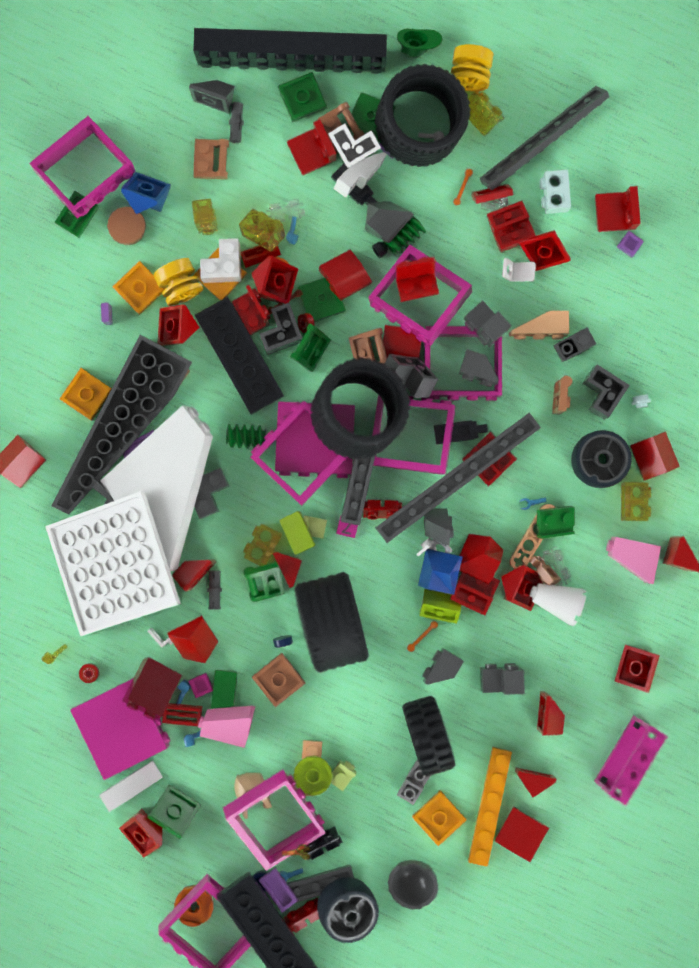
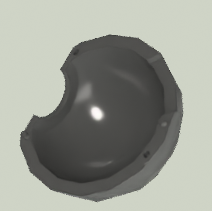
[388,860,438,910]

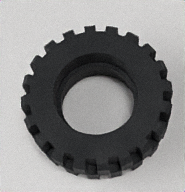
[402,696,455,776]

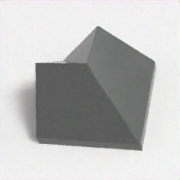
[189,80,235,114]
[365,201,414,243]

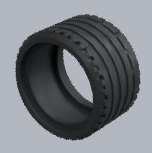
[375,64,470,167]
[311,358,410,459]
[295,572,369,672]

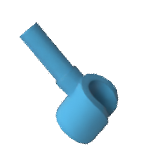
[286,216,299,245]
[519,497,547,510]
[176,679,191,704]
[184,730,201,747]
[279,868,304,882]

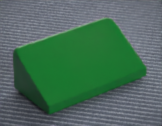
[211,670,237,709]

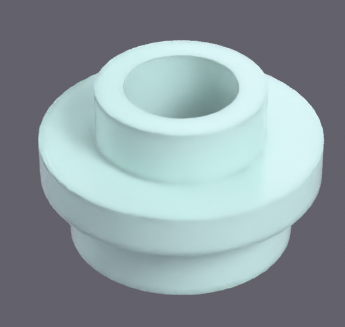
[631,395,651,408]

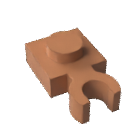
[529,555,561,585]

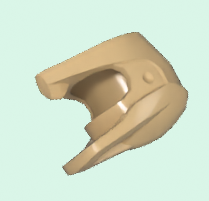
[234,773,272,819]

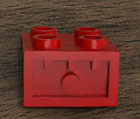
[287,119,337,176]
[595,186,641,232]
[396,256,439,302]
[231,285,271,336]

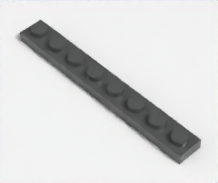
[479,86,609,190]

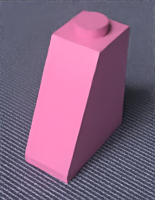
[606,537,661,584]
[198,706,255,748]

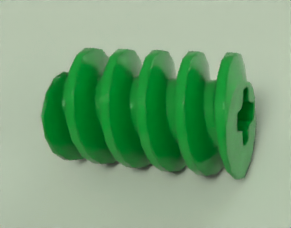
[384,216,426,256]
[226,424,266,449]

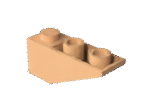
[509,311,569,340]

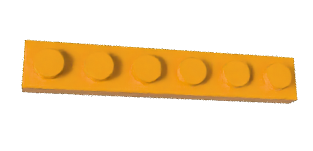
[468,747,512,867]

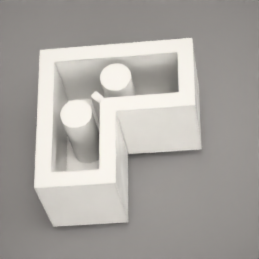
[328,123,381,168]
[200,238,241,283]

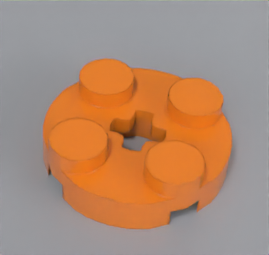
[174,885,214,927]

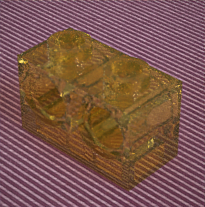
[192,198,218,235]
[239,208,286,252]
[621,482,651,521]
[243,523,283,566]

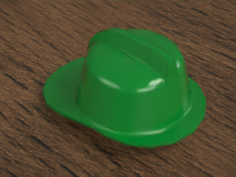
[397,28,443,57]

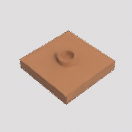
[252,653,306,707]

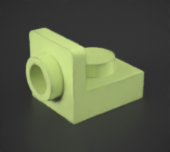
[304,515,327,539]
[331,760,356,791]

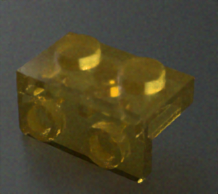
[468,91,504,136]

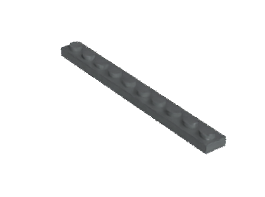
[375,413,541,543]

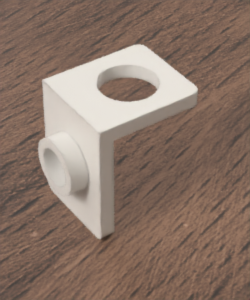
[502,258,536,282]
[416,538,453,556]
[147,628,173,648]

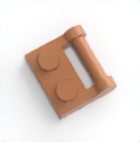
[318,102,364,153]
[193,139,229,180]
[349,328,387,364]
[552,376,572,415]

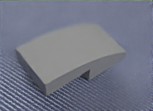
[397,759,430,805]

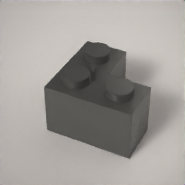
[464,301,511,347]
[260,303,302,355]
[385,354,438,398]
[583,364,630,420]
[194,468,230,519]
[480,663,525,695]

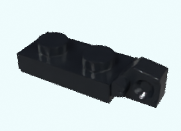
[331,163,377,206]
[434,420,488,445]

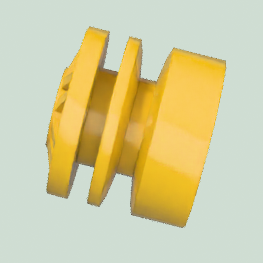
[451,44,494,91]
[153,258,204,306]

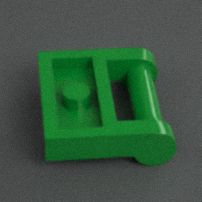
[290,324,331,373]
[243,562,285,602]

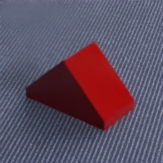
[273,552,302,588]
[515,767,557,798]

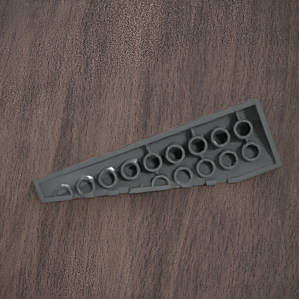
[51,335,192,514]

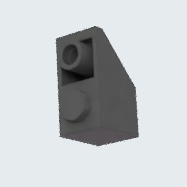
[553,327,596,362]
[459,349,499,387]
[424,508,454,546]
[422,648,464,685]

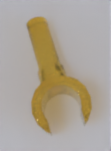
[41,644,68,664]
[281,844,310,860]

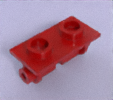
[363,499,402,520]
[284,898,319,933]

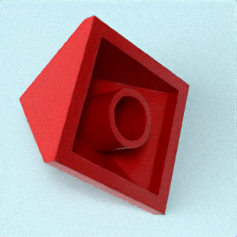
[519,230,571,271]
[251,256,299,304]
[158,304,200,346]
[459,534,504,584]
[172,559,216,592]
[501,565,543,611]
[537,691,565,736]
[119,808,162,858]

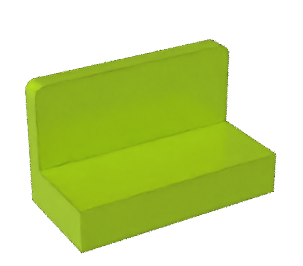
[279,511,315,555]
[419,588,461,624]

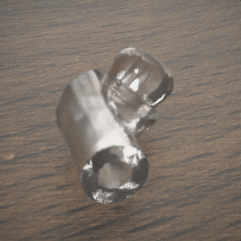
[480,197,508,212]

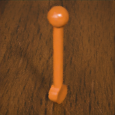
[453,169,473,205]
[407,621,438,652]

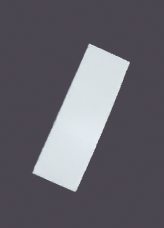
[334,152,387,198]
[99,761,163,812]

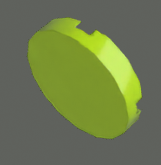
[293,755,332,796]

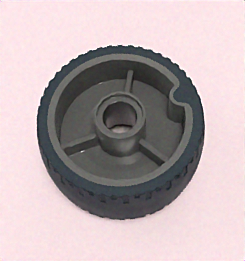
[571,430,632,488]
[317,877,379,943]

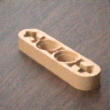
[509,504,556,569]

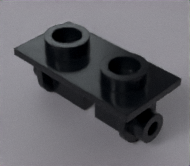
[302,826,342,860]

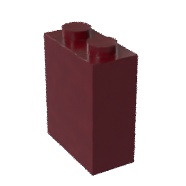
[122,657,182,720]

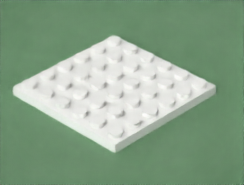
[45,491,181,636]

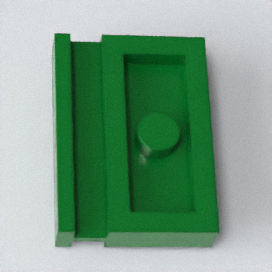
[55,191,99,238]
[537,506,575,539]

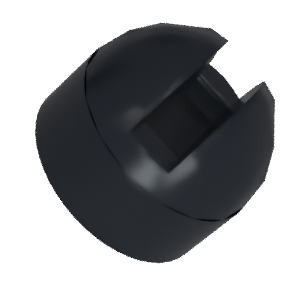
[372,241,388,258]

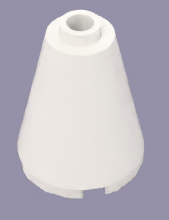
[530,583,586,626]

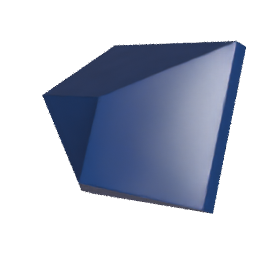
[121,172,171,214]
[418,549,462,594]

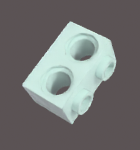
[540,170,571,214]

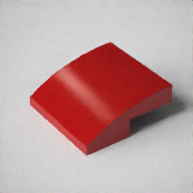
[487,201,536,253]
[319,250,372,301]
[383,325,421,358]
[462,431,517,487]
[450,572,500,616]
[495,807,549,862]

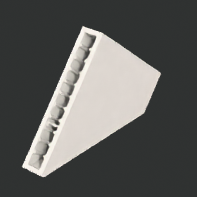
[100,405,213,571]

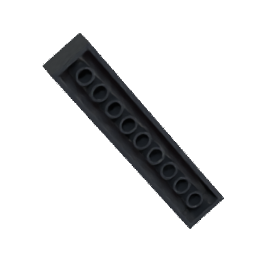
[193,28,387,74]

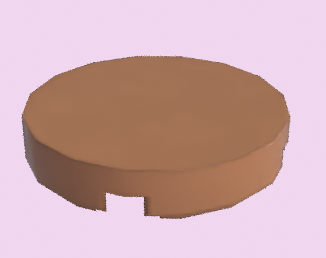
[107,207,146,245]

